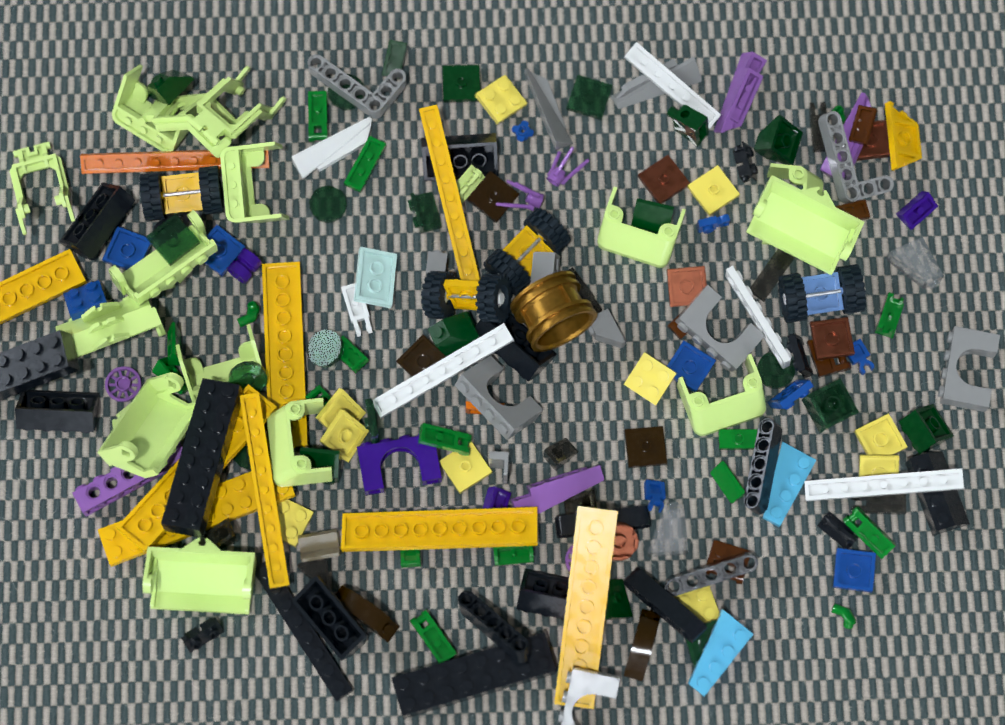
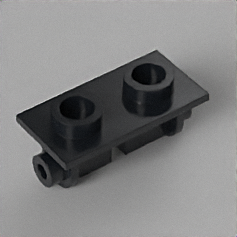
[733,141,758,183]
[817,511,859,549]
[181,617,224,653]

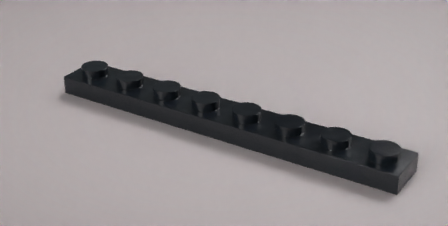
[255,562,353,702]

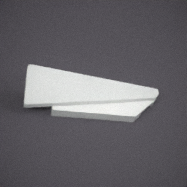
[292,117,372,179]

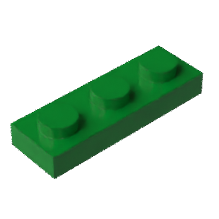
[344,136,386,193]

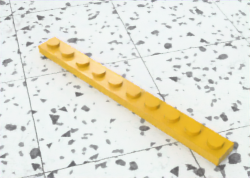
[419,104,480,281]
[239,392,290,589]

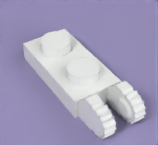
[341,283,373,337]

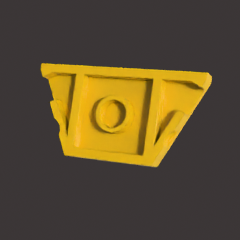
[885,101,922,171]

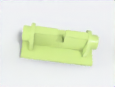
[456,164,485,204]

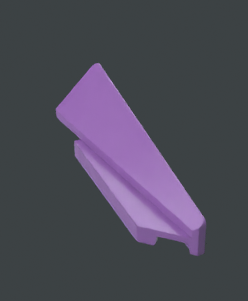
[714,52,767,133]
[820,92,872,179]
[510,465,604,514]

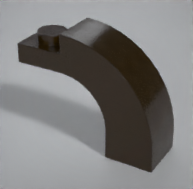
[335,586,399,643]
[624,609,660,682]

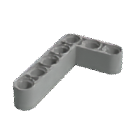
[308,54,407,119]
[818,111,894,203]

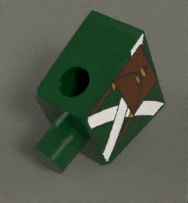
[667,105,709,147]

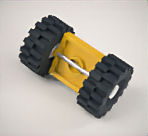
[139,166,224,221]
[483,208,571,296]
[421,271,513,323]

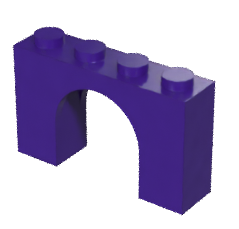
[357,434,442,496]

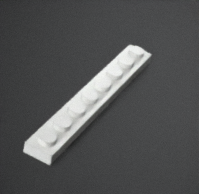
[371,323,514,418]
[804,469,964,501]

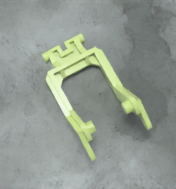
[187,66,287,146]
[139,93,249,158]
[10,141,76,235]

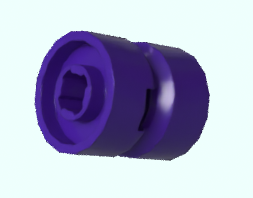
[226,248,262,284]

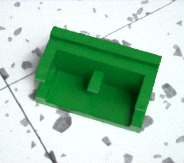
[874,292,904,339]
[493,546,534,566]

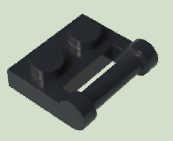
[787,334,814,378]

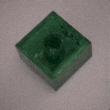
[802,378,859,433]

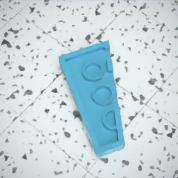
[762,441,816,527]
[688,609,753,696]

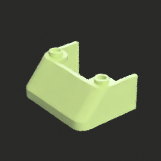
[112,65,199,151]
[220,141,289,223]
[762,163,823,245]
[597,187,686,268]
[175,324,266,402]
[677,354,766,436]
[267,398,332,487]

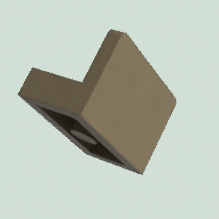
[298,529,340,562]

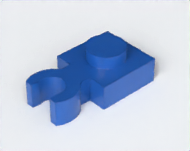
[696,214,730,234]
[847,339,874,375]
[644,479,666,512]

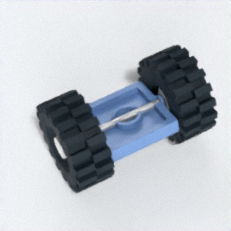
[778,264,866,323]

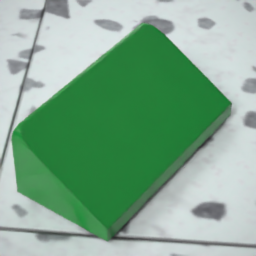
[167,322,182,366]
[710,461,745,504]

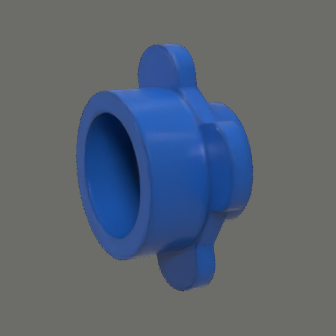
[512,121,534,142]

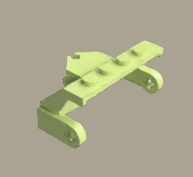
[746,175,864,275]
[108,210,218,306]
[55,296,166,358]
[97,372,196,478]
[142,538,256,614]

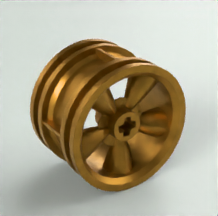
[510,271,597,352]

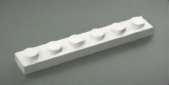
[624,42,721,129]
[725,266,792,369]

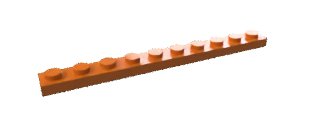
[80,150,270,174]

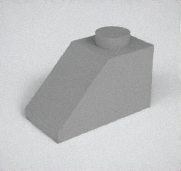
[587,309,626,348]

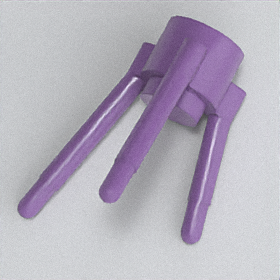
[546,147,590,187]
[496,180,544,211]

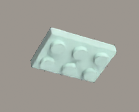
[353,247,397,308]

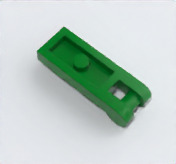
[308,91,328,142]
[418,423,472,456]
[843,506,896,559]
[409,609,457,663]

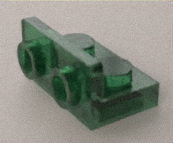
[408,192,442,234]

